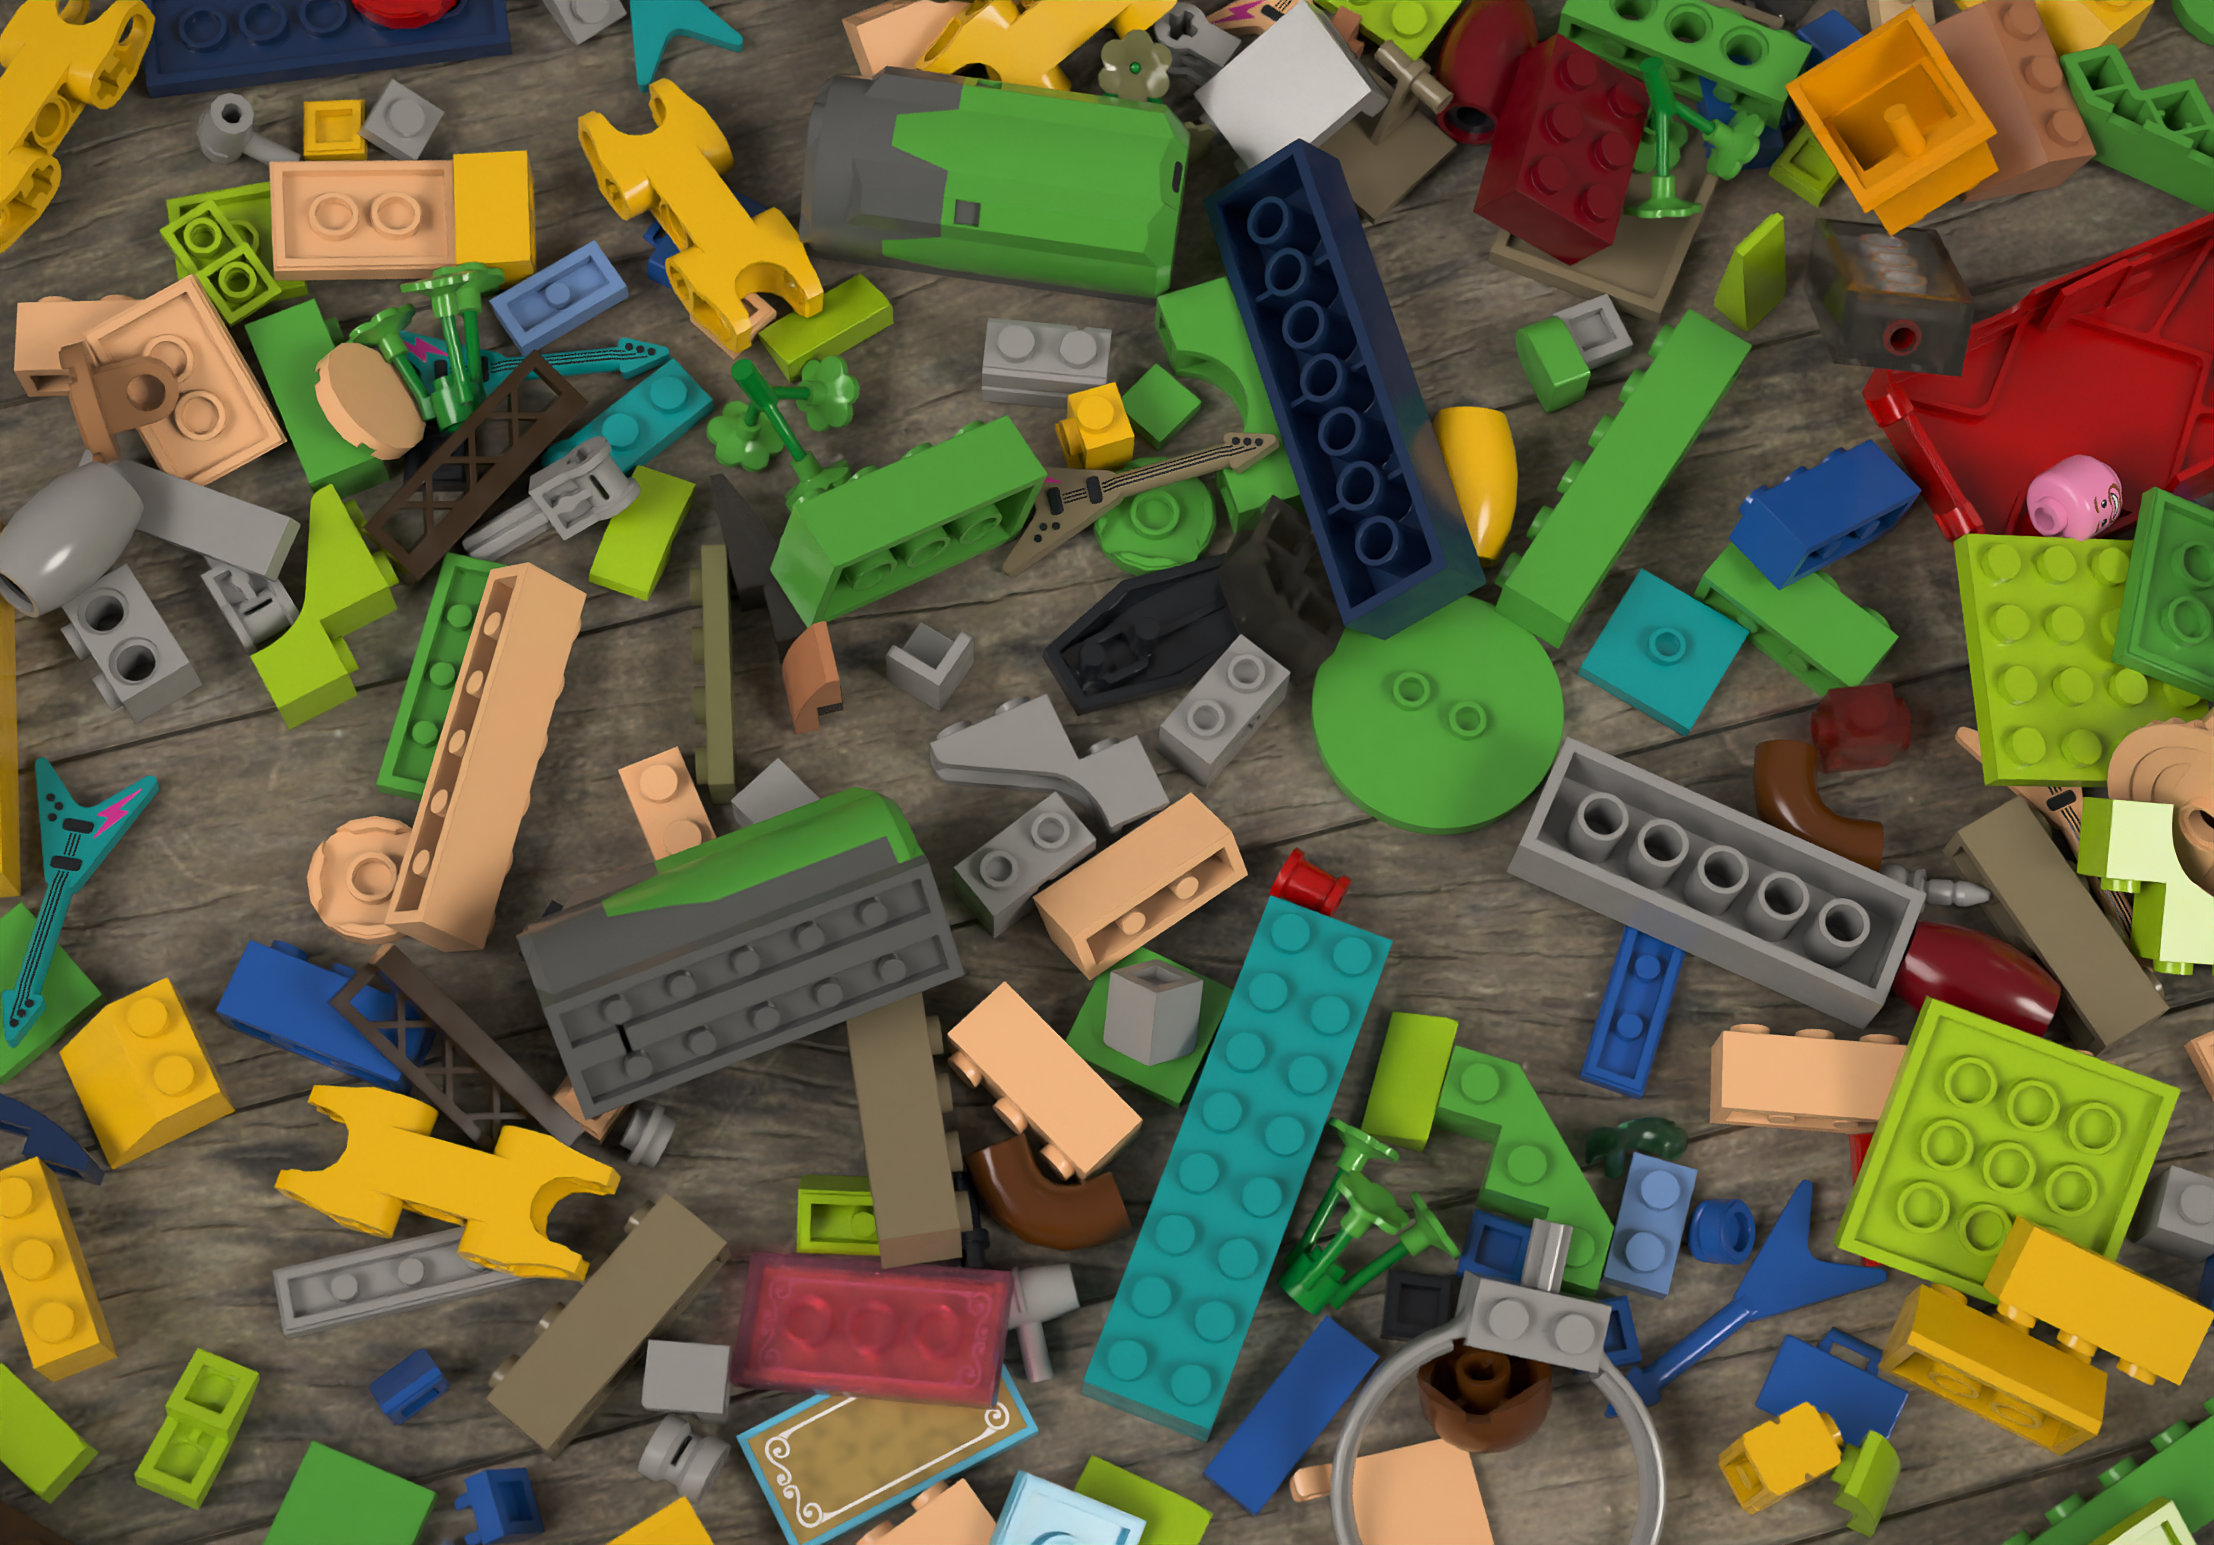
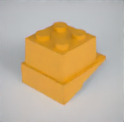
[1784,6,1999,236]

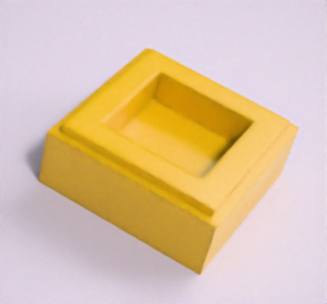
[303,99,368,161]

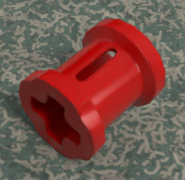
[1268,847,1353,918]

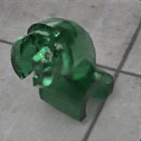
[1585,1116,1689,1179]

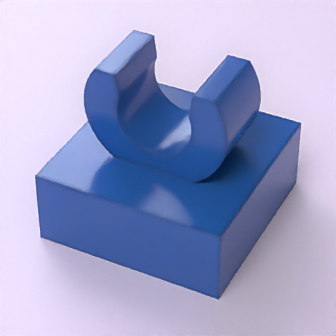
[454,1467,545,1545]

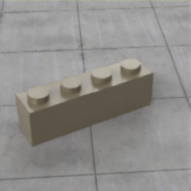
[1942,795,2170,1058]
[845,992,973,1269]
[485,1192,732,1461]

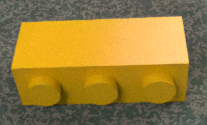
[0,1156,118,1383]
[1983,1215,2214,1386]

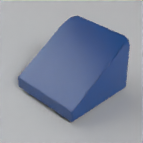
[369,1348,451,1425]

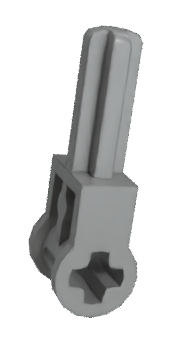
[1154,2,1242,87]
[462,436,641,562]
[201,556,300,656]

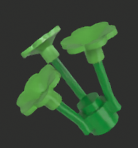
[346,262,505,433]
[1277,1116,1462,1316]

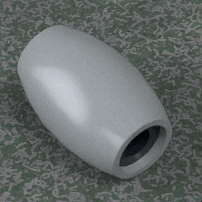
[0,461,144,618]

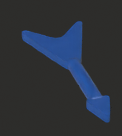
[1604,1179,1887,1419]

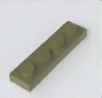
[690,544,738,805]

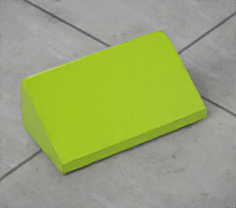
[757,273,894,383]
[1360,1011,1459,1153]
[797,1174,880,1256]

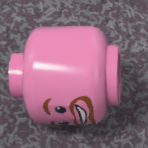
[2027,454,2122,542]

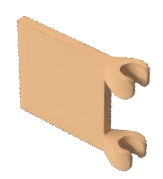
[1289,1438,1494,1545]

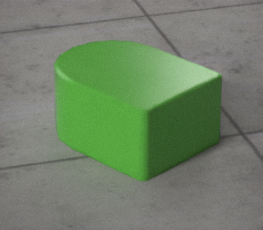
[1515,315,1590,414]

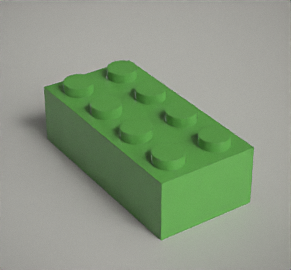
[770,415,1048,628]

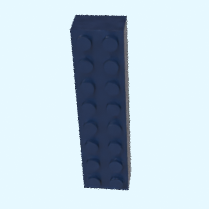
[1203,138,1487,640]

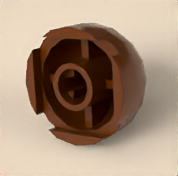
[1417,1337,1553,1454]

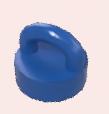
[1687,1199,1755,1265]

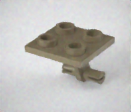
[1318,39,1457,225]

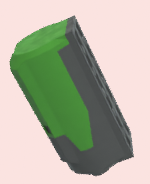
[799,66,1191,306]
[516,786,965,1120]

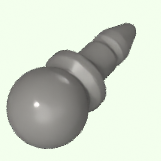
[1879,863,1992,913]

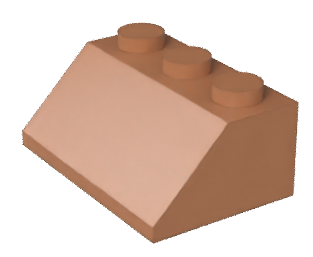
[1928,0,2097,204]

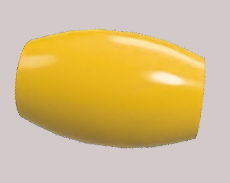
[1432,406,1518,568]

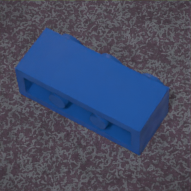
[1728,439,1922,591]
[216,940,437,1096]

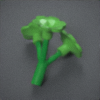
[1624,57,1765,218]
[706,355,860,512]

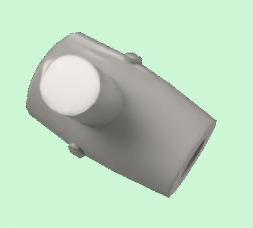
[196,93,301,166]
[982,1262,1080,1384]

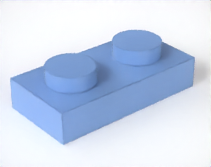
[489,240,629,356]
[1600,1152,1698,1300]

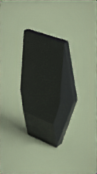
[1042,552,1273,716]

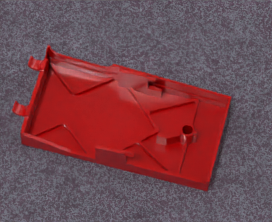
[1862,213,2214,548]

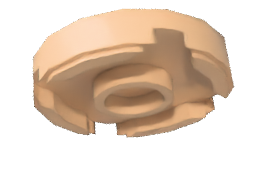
[314,343,426,460]
[307,816,412,946]

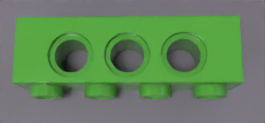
[1558,0,1812,130]

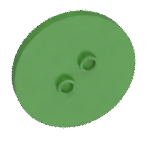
[1310,595,1564,835]

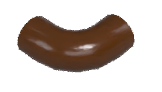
[1753,739,1884,873]
[962,1133,1134,1252]

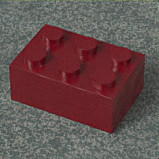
[1473,33,1650,266]

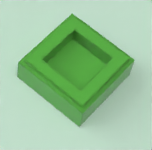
[1121,363,1202,451]

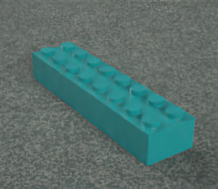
[1081,895,1393,1443]

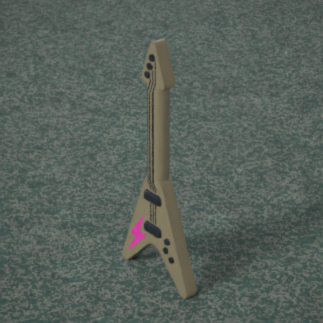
[1002,432,1280,578]

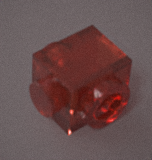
[1810,683,1911,774]

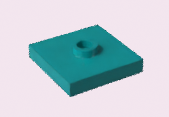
[1577,568,1750,737]

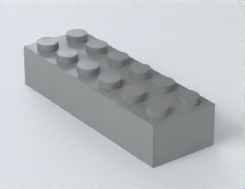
[1506,736,1927,1030]

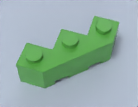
[2059,43,2214,213]
[1432,1045,1614,1297]

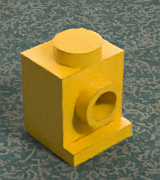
[1055,382,1135,472]

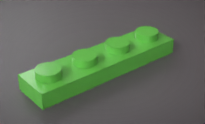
[376,552,508,802]

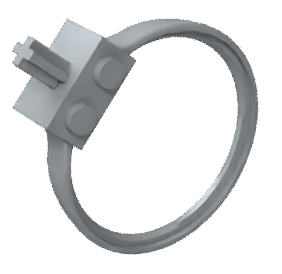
[1330,1218,1667,1545]

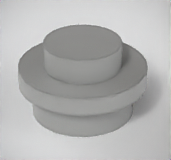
[620,1103,677,1168]

